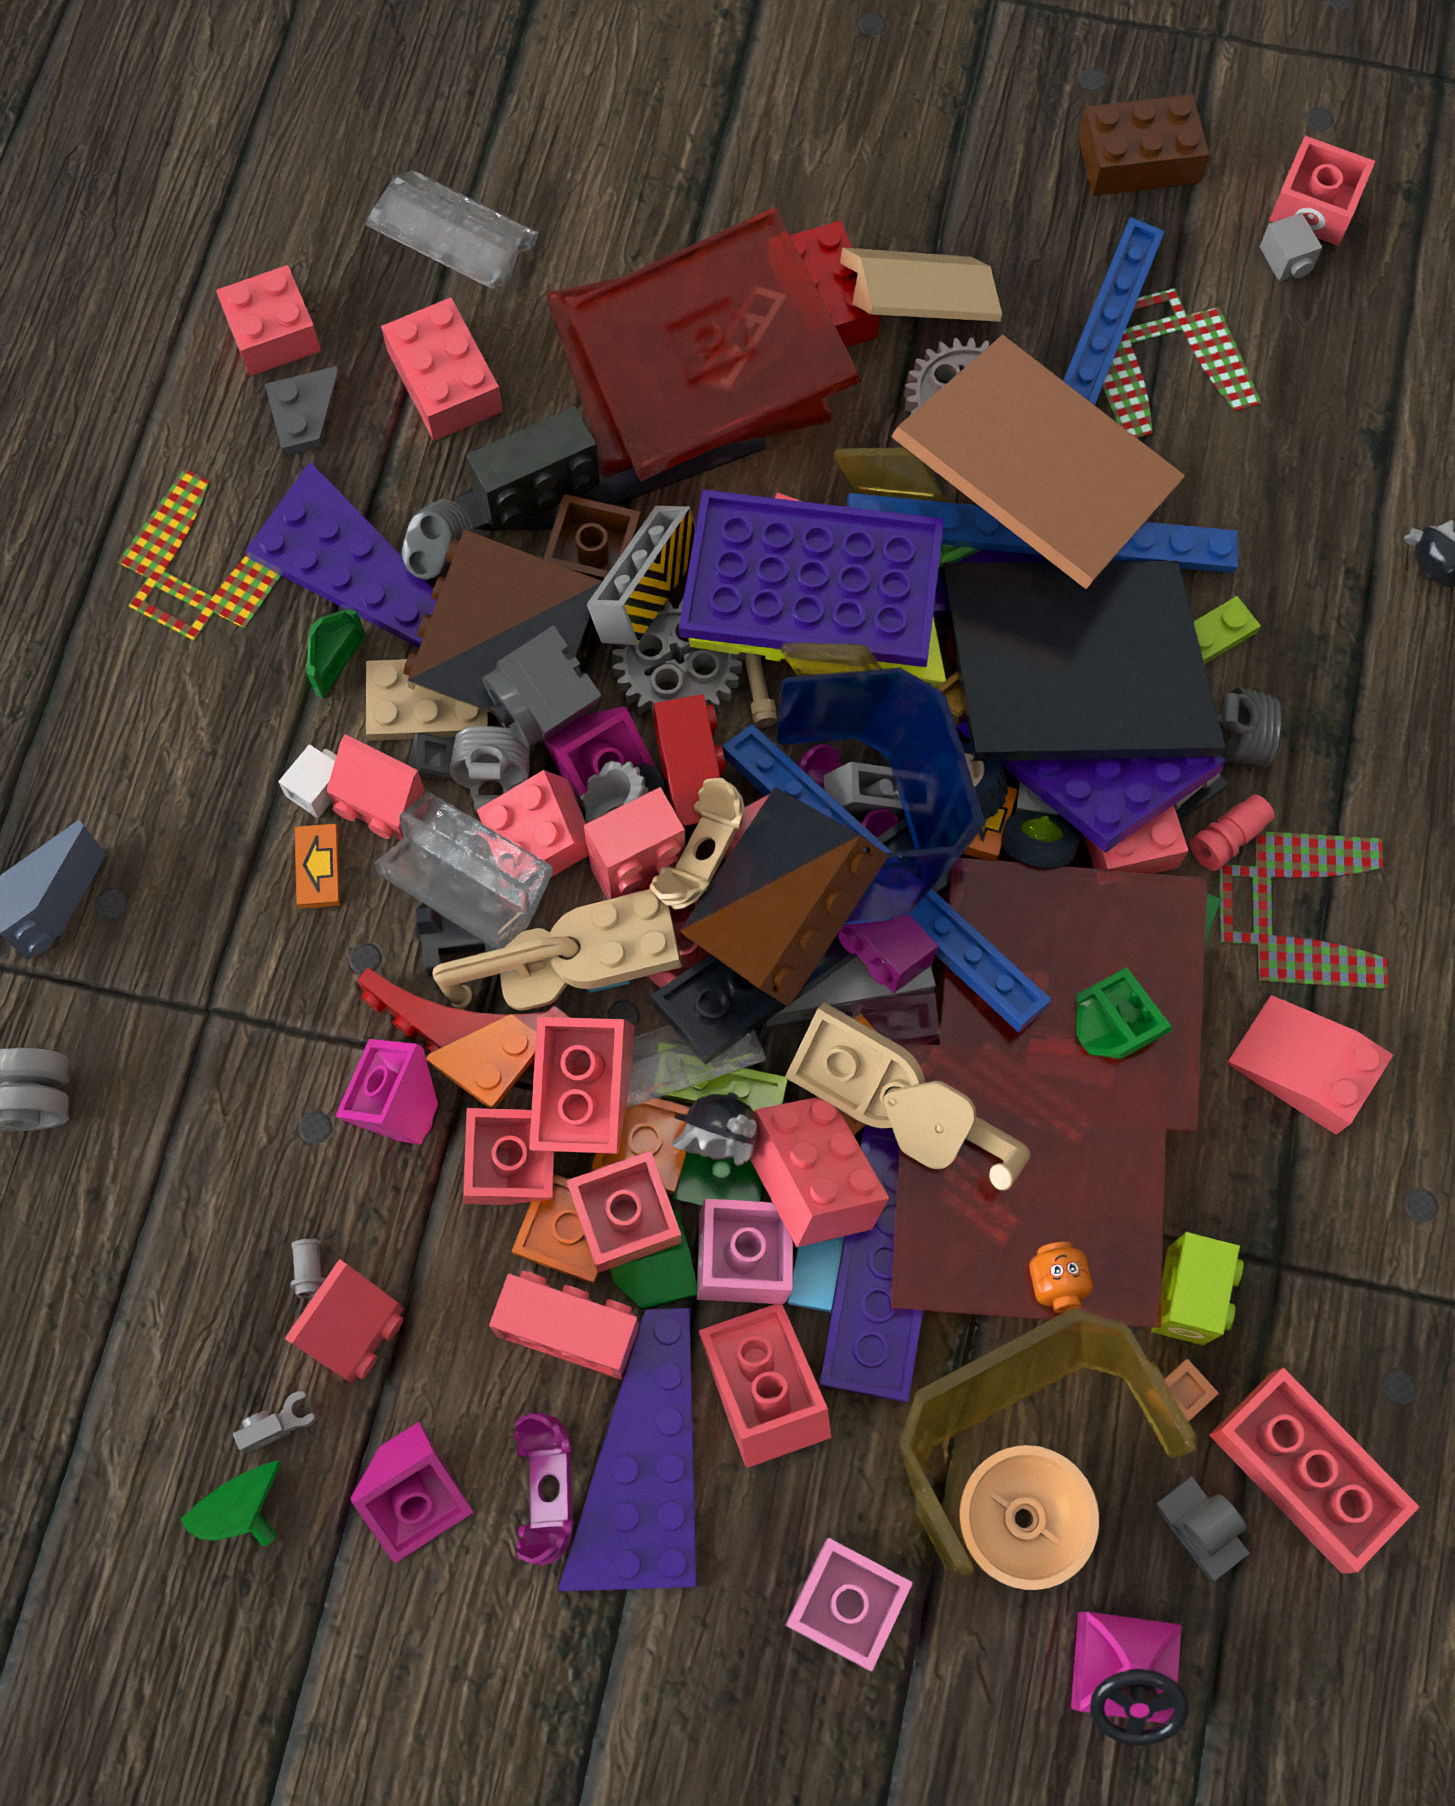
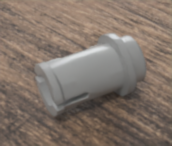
[290,1239,325,1298]

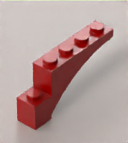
[357,968,570,1071]

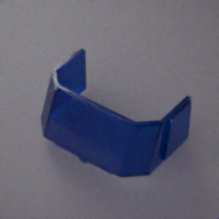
[776,668,986,925]

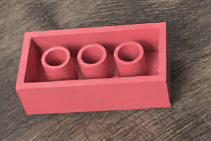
[1209,1367,1419,1574]

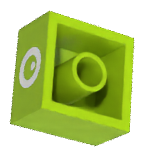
[1151,1232,1243,1345]

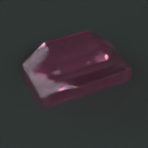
[850,993,941,1065]

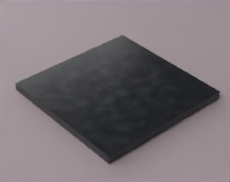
[941,561,1226,761]

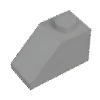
[824,762,919,819]

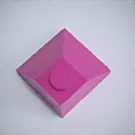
[543,707,656,807]
[335,1039,438,1145]
[350,1422,474,1564]

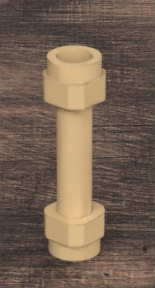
[740,652,778,728]

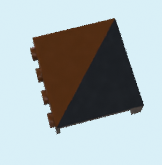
[403,529,602,714]
[680,787,889,1007]

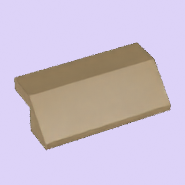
[840,248,1002,322]

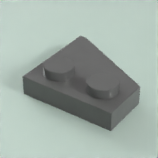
[265,366,340,456]

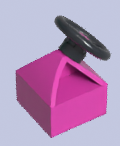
[1071,1612,1189,1746]

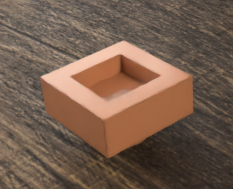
[1152,1359,1219,1425]

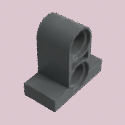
[1153,1476,1250,1581]

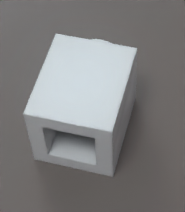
[278,744,337,818]

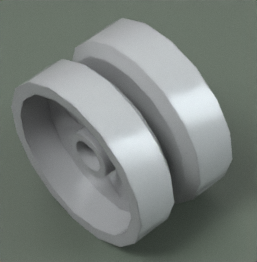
[0,1048,70,1131]

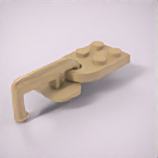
[432,889,682,1011]
[785,1002,1030,1190]

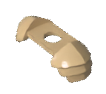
[650,778,744,909]

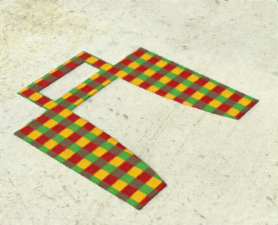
[117,469,281,641]

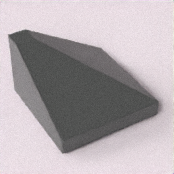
[408,732,455,780]

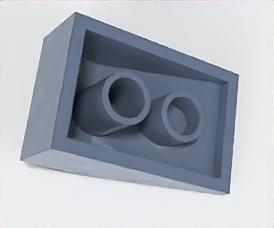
[0,820,107,959]

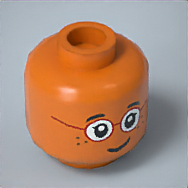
[1029,1242,1093,1313]

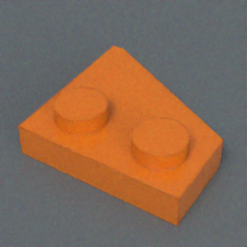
[426,1014,536,1109]

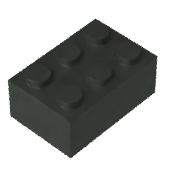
[466,406,600,532]

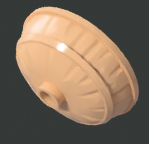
[959,1445,1099,1590]

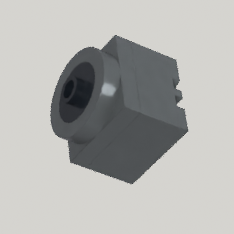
[482,625,602,748]

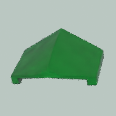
[307,609,366,699]
[1076,967,1173,1059]
[610,1209,697,1310]

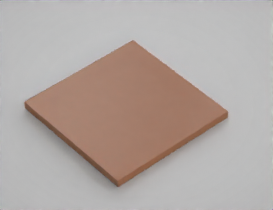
[891,335,1185,589]

